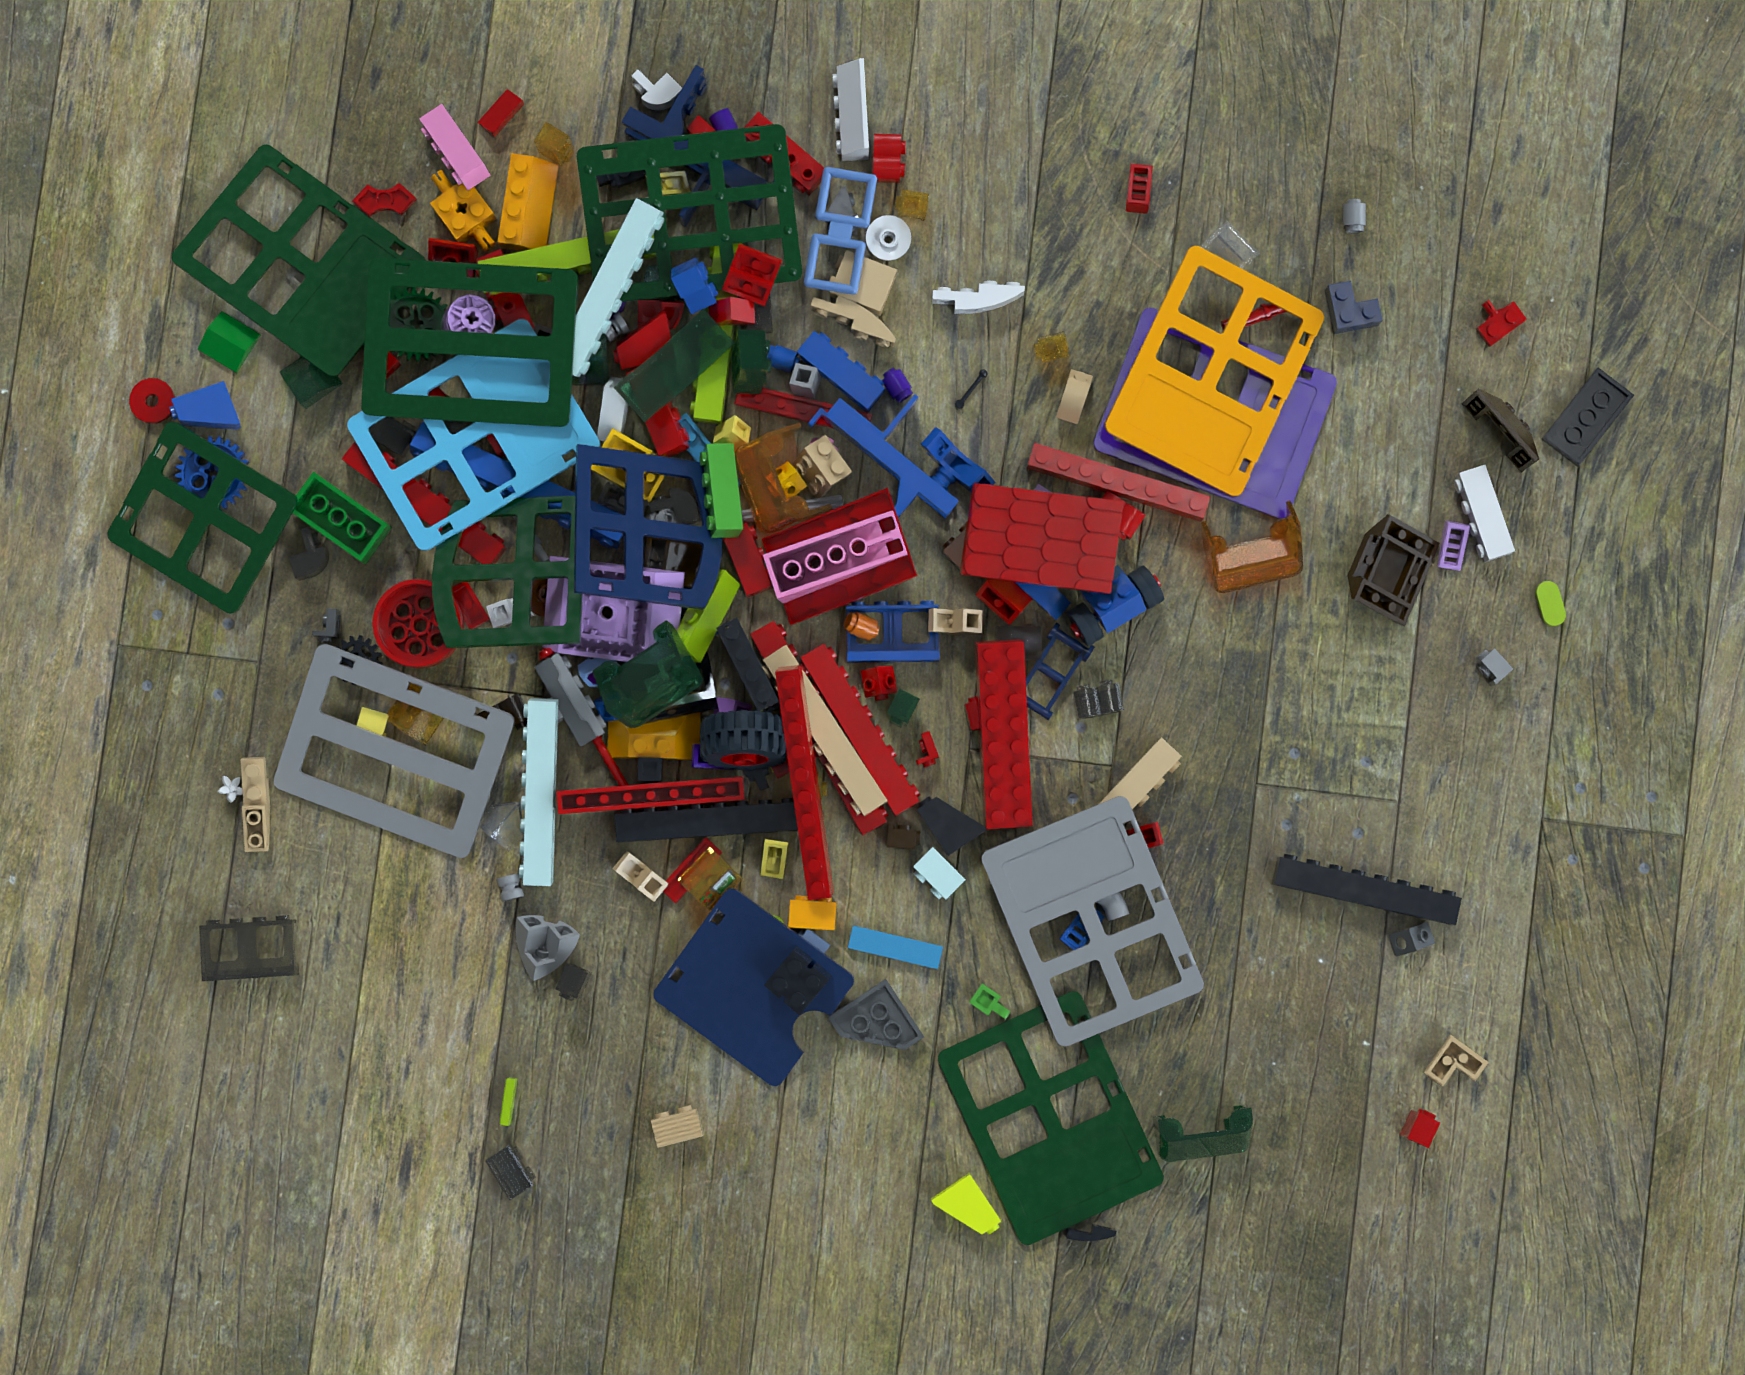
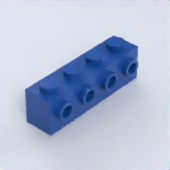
[797,331,885,413]

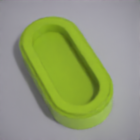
[1535,581,1566,627]

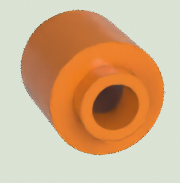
[843,612,879,641]

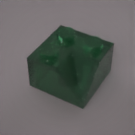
[731,329,771,394]

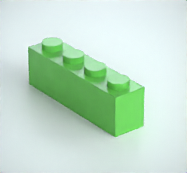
[699,443,743,538]

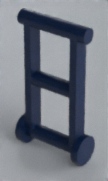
[1026,622,1095,720]

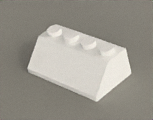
[832,58,869,161]

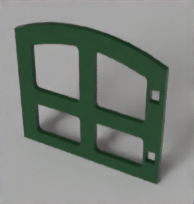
[432,496,583,648]

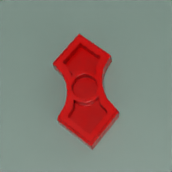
[352,183,417,217]

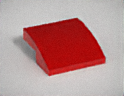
[722,243,782,306]

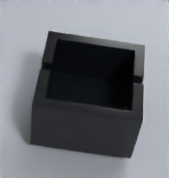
[764,946,832,1016]

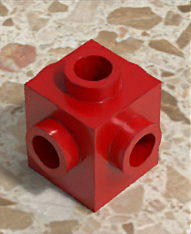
[861,666,897,701]

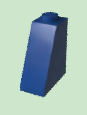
[169,381,241,430]

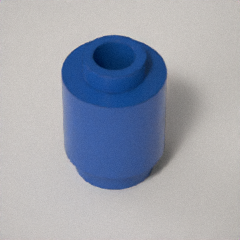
[765,345,801,373]

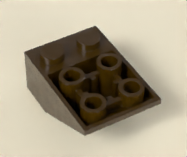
[643,537,702,589]

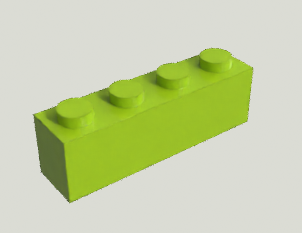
[669,569,741,663]

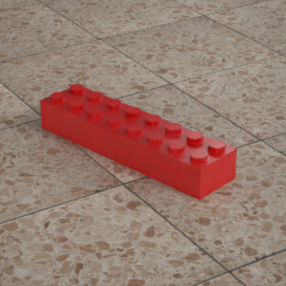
[975,639,1033,829]

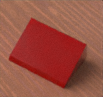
[428,238,479,278]

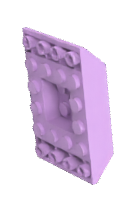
[542,556,685,664]

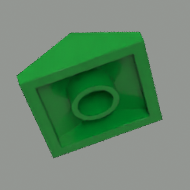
[198,311,261,373]

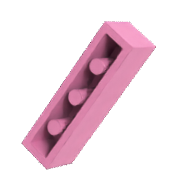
[419,104,491,190]

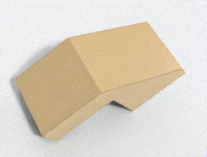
[613,851,668,902]

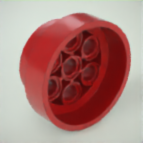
[372,579,463,669]

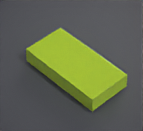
[499,1077,518,1126]

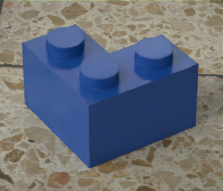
[671,257,718,315]

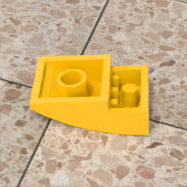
[591,428,665,504]

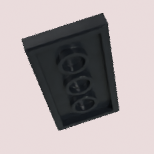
[1542,367,1634,467]

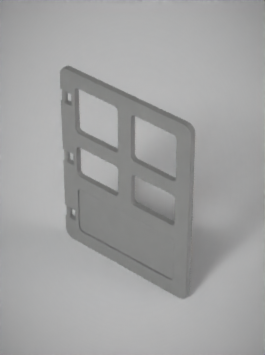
[982,796,1204,1046]

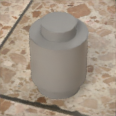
[1343,199,1366,233]

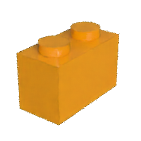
[788,895,837,930]

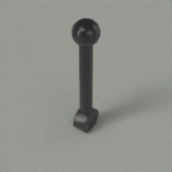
[955,369,988,409]

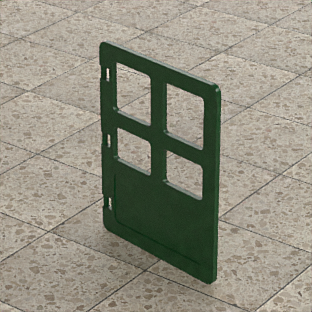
[172,144,426,377]
[938,991,1164,1245]

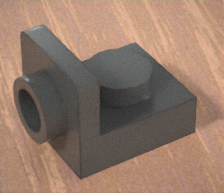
[312,608,341,642]

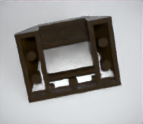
[1461,388,1539,472]
[1347,514,1440,627]

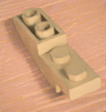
[811,295,896,348]
[240,757,270,852]

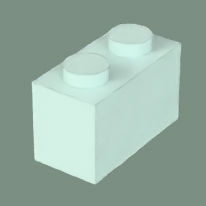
[913,847,965,900]

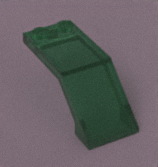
[614,309,735,422]

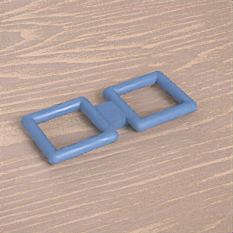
[804,167,877,295]

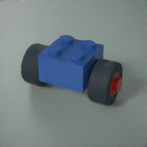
[1067,565,1164,646]

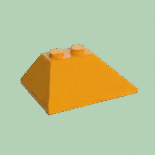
[607,689,701,760]

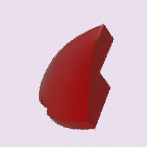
[637,299,684,330]

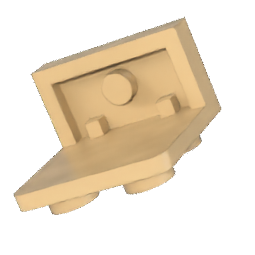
[793,435,852,498]

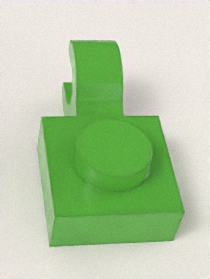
[969,983,1011,1019]

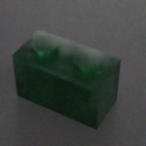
[887,688,920,728]

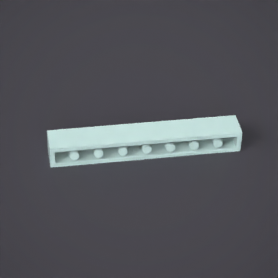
[573,198,664,377]
[519,698,558,886]

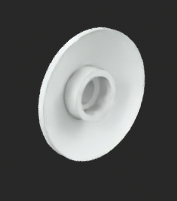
[866,215,911,261]

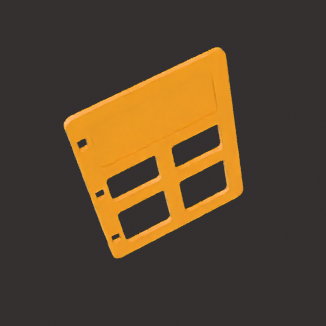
[1105,246,1324,496]

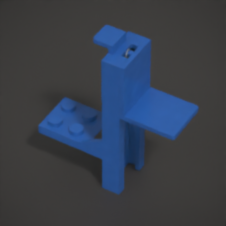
[808,394,959,518]

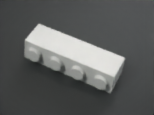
[1454,465,1515,562]

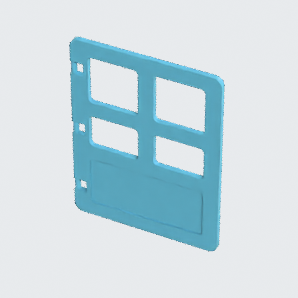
[347,319,600,551]

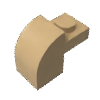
[1056,369,1093,424]
[928,608,983,635]

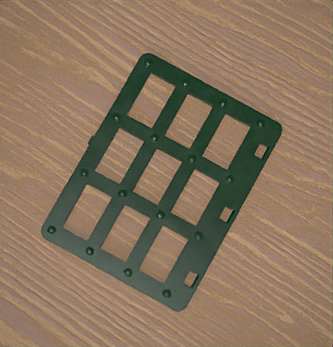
[576,124,802,302]

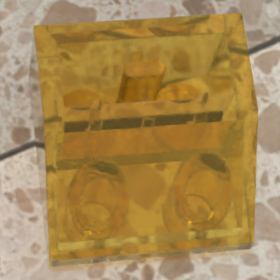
[388,682,444,746]

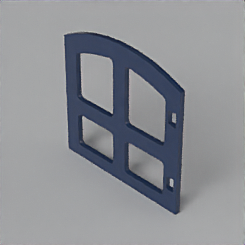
[574,444,723,610]

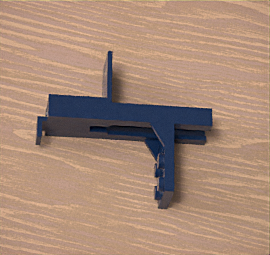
[621,65,775,227]

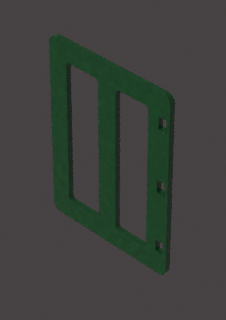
[361,258,578,427]

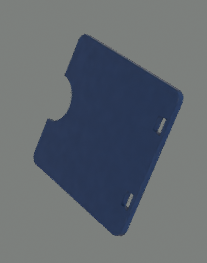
[653,888,854,1086]

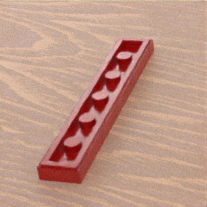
[734,382,872,429]

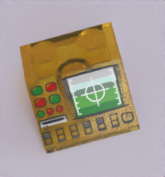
[678,847,743,912]

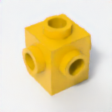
[766,461,807,503]

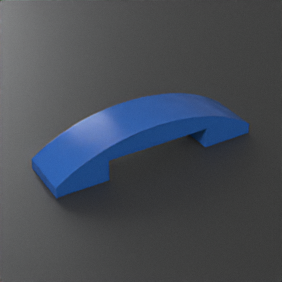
[1014,582,1071,620]

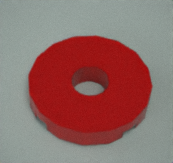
[129,378,175,424]

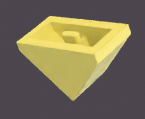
[760,839,789,879]

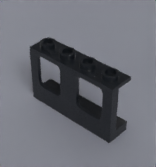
[617,651,719,727]

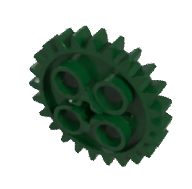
[389,287,448,362]

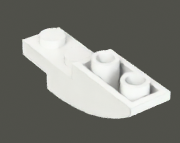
[932,281,1025,314]

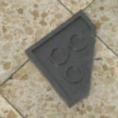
[828,979,924,1050]

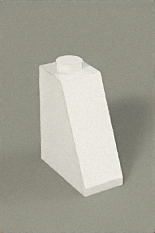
[597,376,632,443]

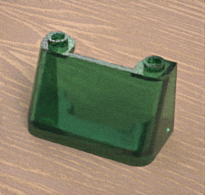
[593,620,703,728]
[1153,1104,1253,1162]

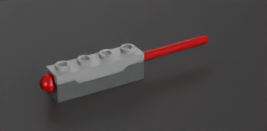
[534,648,628,786]

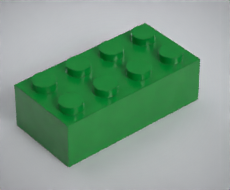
[293,471,392,565]

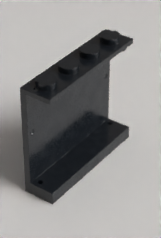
[716,618,780,713]

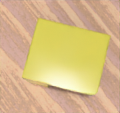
[713,415,751,452]
[357,707,389,737]

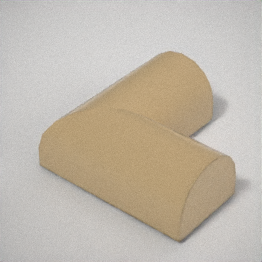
[1423,1035,1489,1086]

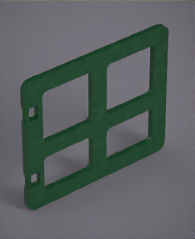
[107,422,298,614]

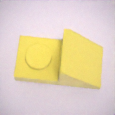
[660,171,691,196]

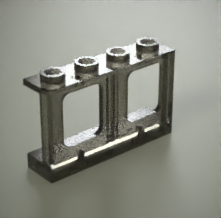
[199,915,299,981]

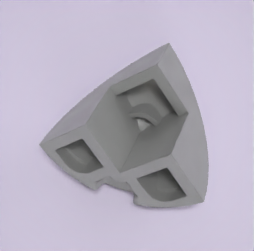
[516,915,580,981]

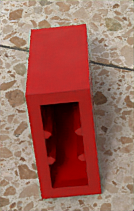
[613,310,675,369]

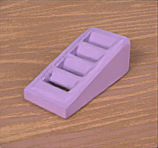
[1437,520,1470,571]

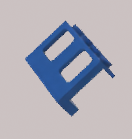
[847,601,940,663]

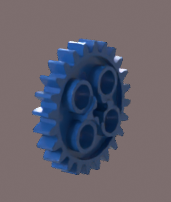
[175,436,250,509]

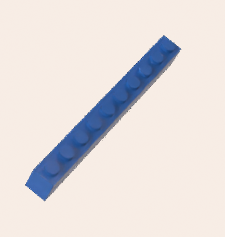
[410,422,624,549]

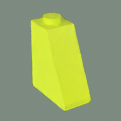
[931,1173,1001,1235]

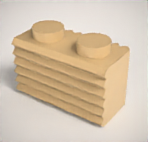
[651,1105,704,1148]

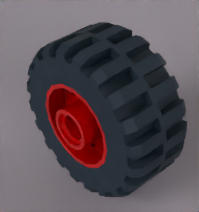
[700,710,787,770]

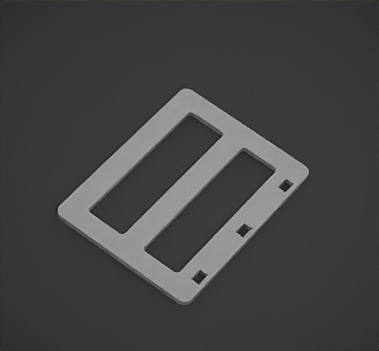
[274,644,515,858]

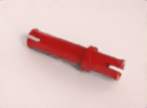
[1221,303,1287,331]

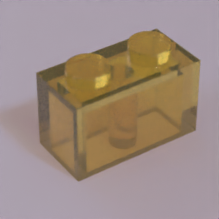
[534,122,574,166]

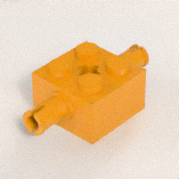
[430,170,496,251]

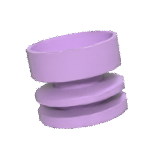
[442,295,495,333]

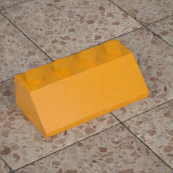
[497,153,559,251]

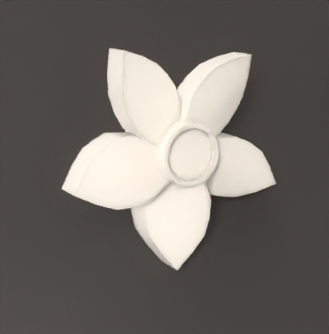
[218,776,243,803]

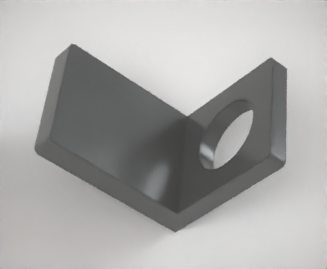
[1389,922,1435,956]

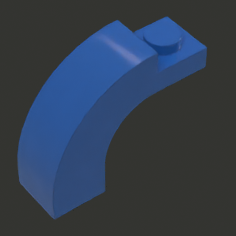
[921,427,995,493]

